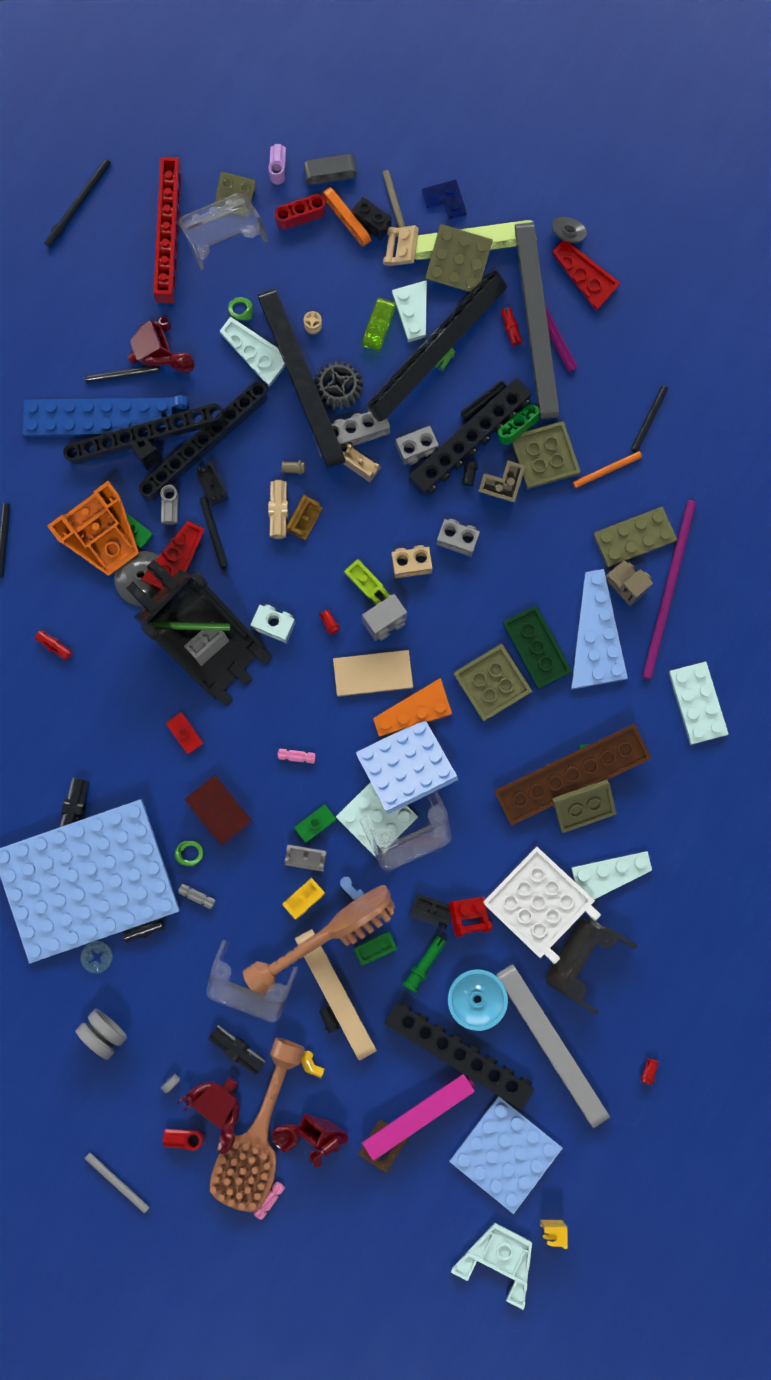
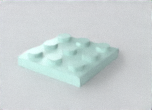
[336,782,418,858]

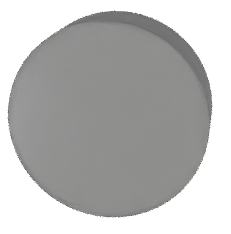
[161,1074,180,1093]

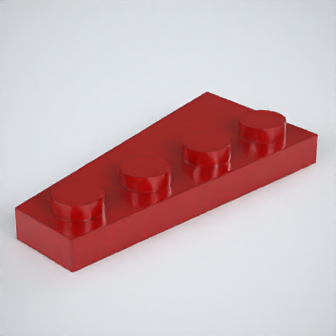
[552,240,620,312]
[140,521,205,590]

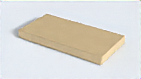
[333,650,413,697]

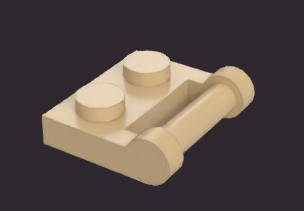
[383,225,419,266]

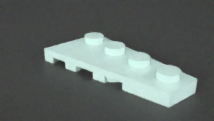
[220,317,285,388]
[571,851,652,899]

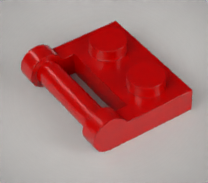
[449,897,492,937]

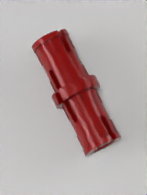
[500,308,523,347]
[35,630,73,661]

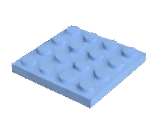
[356,720,458,814]
[449,1096,563,1214]

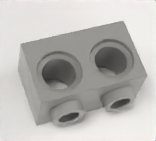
[395,426,439,465]
[436,519,480,557]

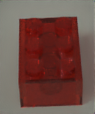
[184,775,253,846]

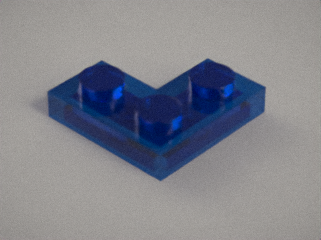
[422,180,467,220]

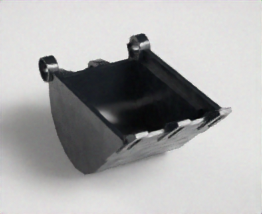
[126,559,272,706]

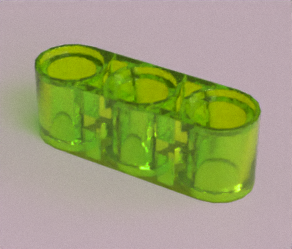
[362,297,396,351]

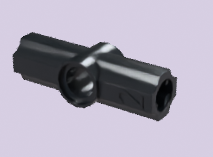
[60,778,90,827]
[208,1024,266,1075]

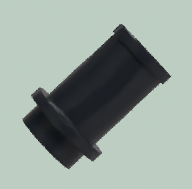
[462,462,478,487]
[319,1006,339,1033]

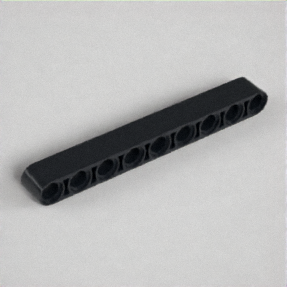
[139,382,268,502]
[63,403,226,464]

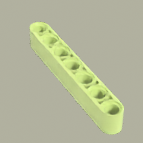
[415,220,537,260]

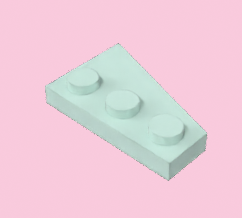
[392,280,427,342]

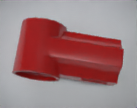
[163,1128,205,1151]

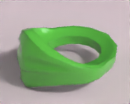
[228,297,253,320]
[174,841,203,866]

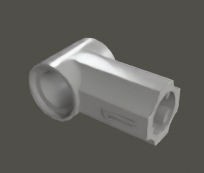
[160,485,180,525]

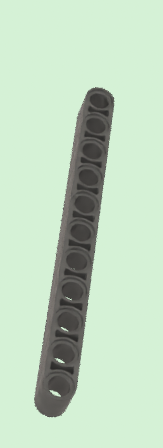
[515,222,559,420]

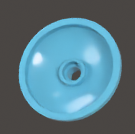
[448,969,508,1031]

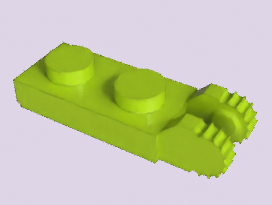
[344,559,391,605]

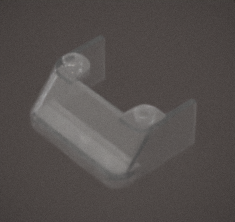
[179,193,268,270]
[360,791,452,871]
[206,940,299,1022]

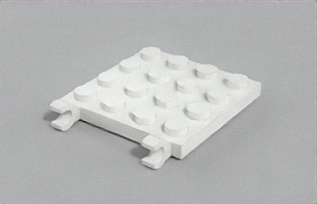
[484,847,601,965]

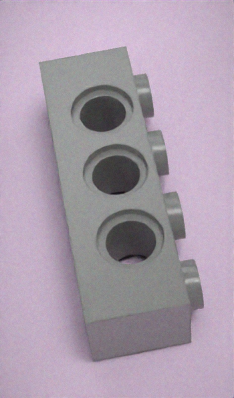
[313,411,390,457]

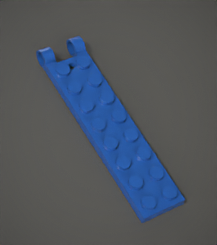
[23,395,189,437]

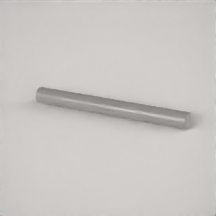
[85,1153,150,1213]

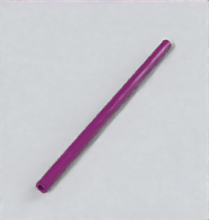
[642,500,696,680]

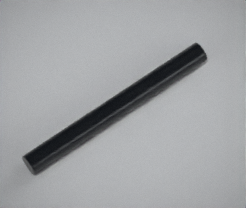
[85,366,159,383]
[631,386,668,452]
[199,497,228,568]
[0,503,10,578]

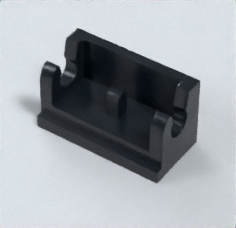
[129,437,162,471]
[196,461,229,507]
[409,893,451,930]

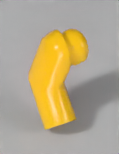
[301,1051,325,1078]

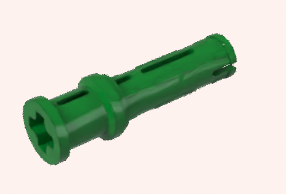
[402,936,447,994]

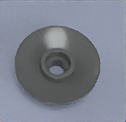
[552,217,587,243]

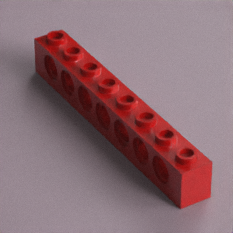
[153,157,181,303]

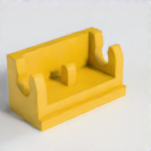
[282,878,326,920]
[540,1220,568,1249]

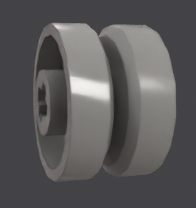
[75,1009,128,1060]

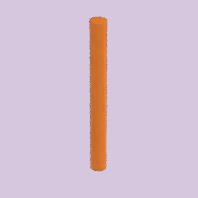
[572,451,642,489]

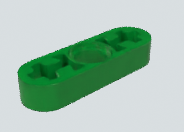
[498,405,540,444]

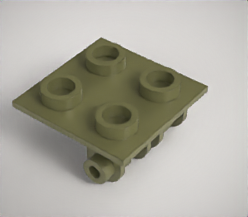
[214,172,256,217]

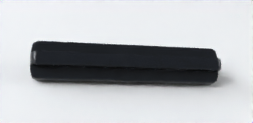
[460,381,507,420]

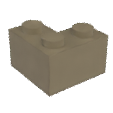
[478,460,526,502]
[606,560,653,606]

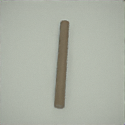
[382,170,405,228]

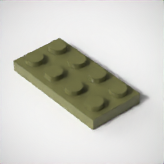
[593,506,677,569]

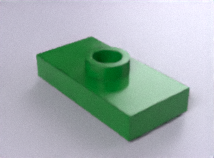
[126,513,154,550]
[294,804,337,843]
[353,932,397,966]

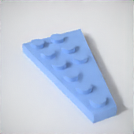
[571,569,628,690]

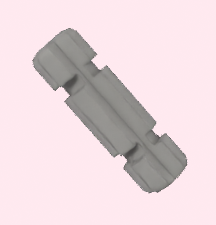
[178,884,215,909]

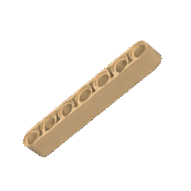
[295,929,377,1061]

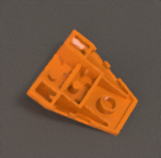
[47,481,139,576]

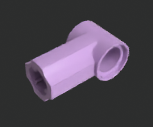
[268,144,286,185]

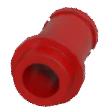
[319,609,340,635]
[640,1058,659,1085]

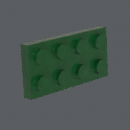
[502,605,572,690]

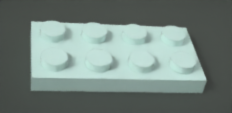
[668,662,728,745]

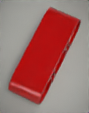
[275,194,326,230]

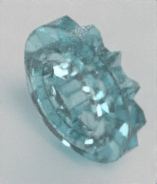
[81,941,113,973]

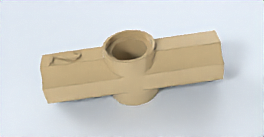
[268,480,288,539]

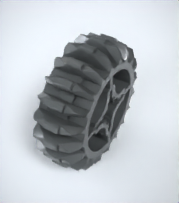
[314,360,363,411]

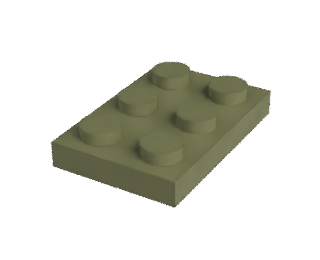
[552,779,617,833]

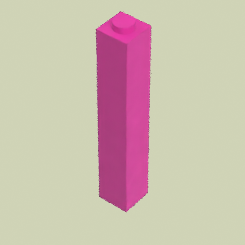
[361,1074,475,1161]

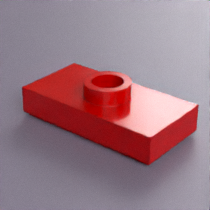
[166,712,204,755]

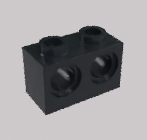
[352,197,392,241]

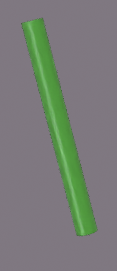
[153,621,231,631]

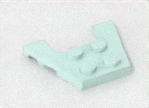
[451,1223,532,1310]

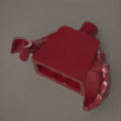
[127,317,195,374]
[177,1076,240,1154]
[272,1113,348,1167]

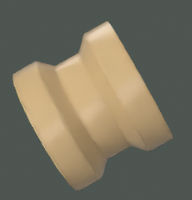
[303,311,322,334]

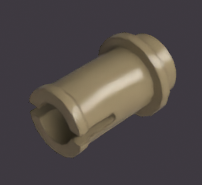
[282,460,306,475]

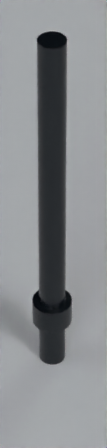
[44,158,111,248]

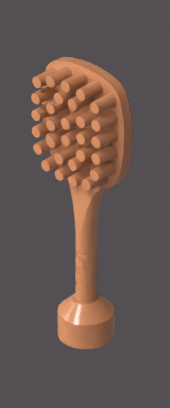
[243,885,395,997]
[210,1038,305,1212]

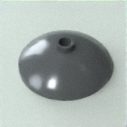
[114,551,160,607]

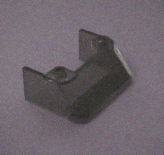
[545,918,638,1015]

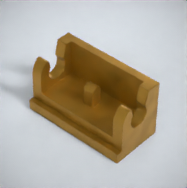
[286,495,323,541]

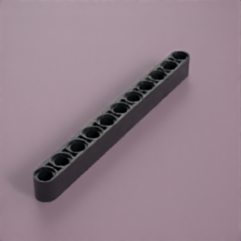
[367,271,507,422]
[257,288,346,469]

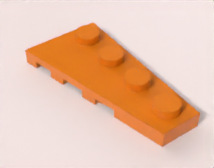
[373,678,452,737]

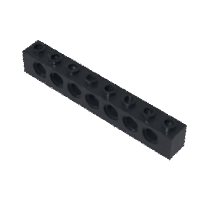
[409,378,532,497]
[384,1002,534,1110]

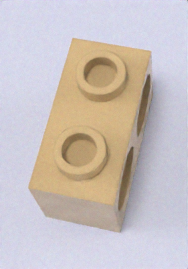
[391,545,433,579]

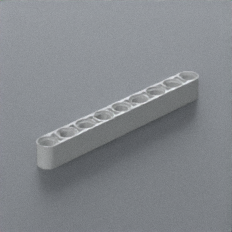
[496,964,610,1129]

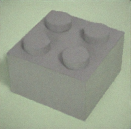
[362,594,407,641]

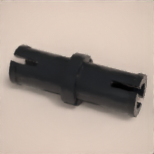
[123,918,165,943]

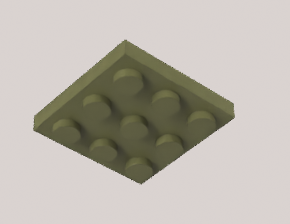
[425,224,493,293]
[511,421,581,490]
[453,644,532,722]

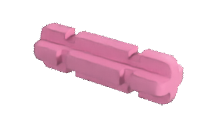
[278,749,316,764]
[254,1181,285,1220]

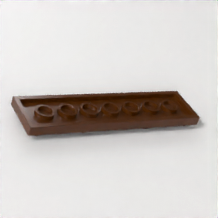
[494,723,652,826]

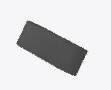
[303,154,357,185]

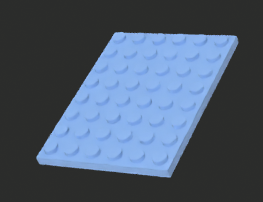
[0,799,180,964]

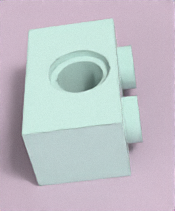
[250,604,296,644]

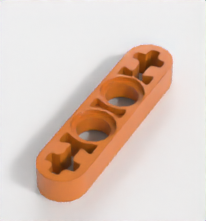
[322,187,371,247]

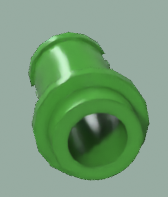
[435,348,455,371]

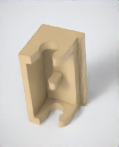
[342,444,381,482]

